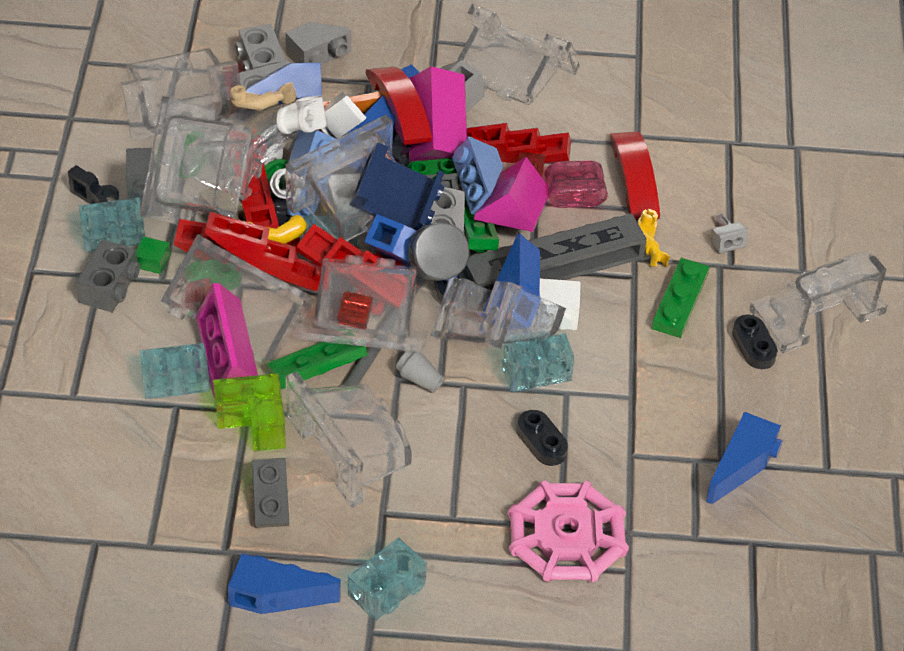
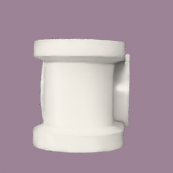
[277,96,327,134]

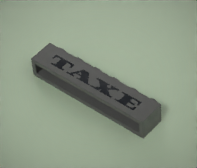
[464,213,647,304]

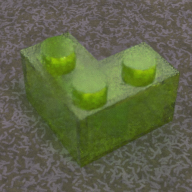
[213,373,286,452]

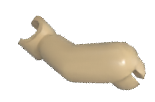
[230,82,296,111]

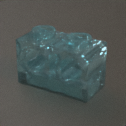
[79,198,145,252]
[502,333,575,392]
[140,343,210,399]
[348,537,427,621]

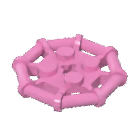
[507,480,629,583]

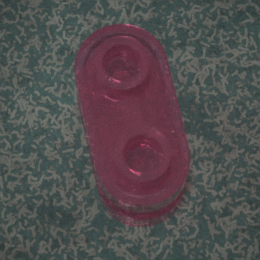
[545,161,608,208]

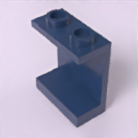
[349,142,445,231]

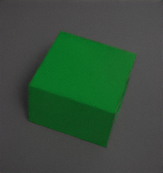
[136,236,171,274]

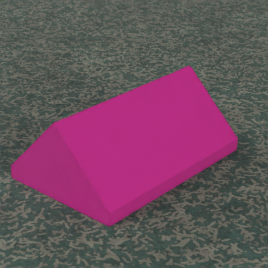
[409,66,467,163]
[474,157,551,232]
[196,283,260,399]

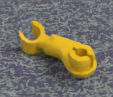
[638,209,670,267]
[247,215,307,244]

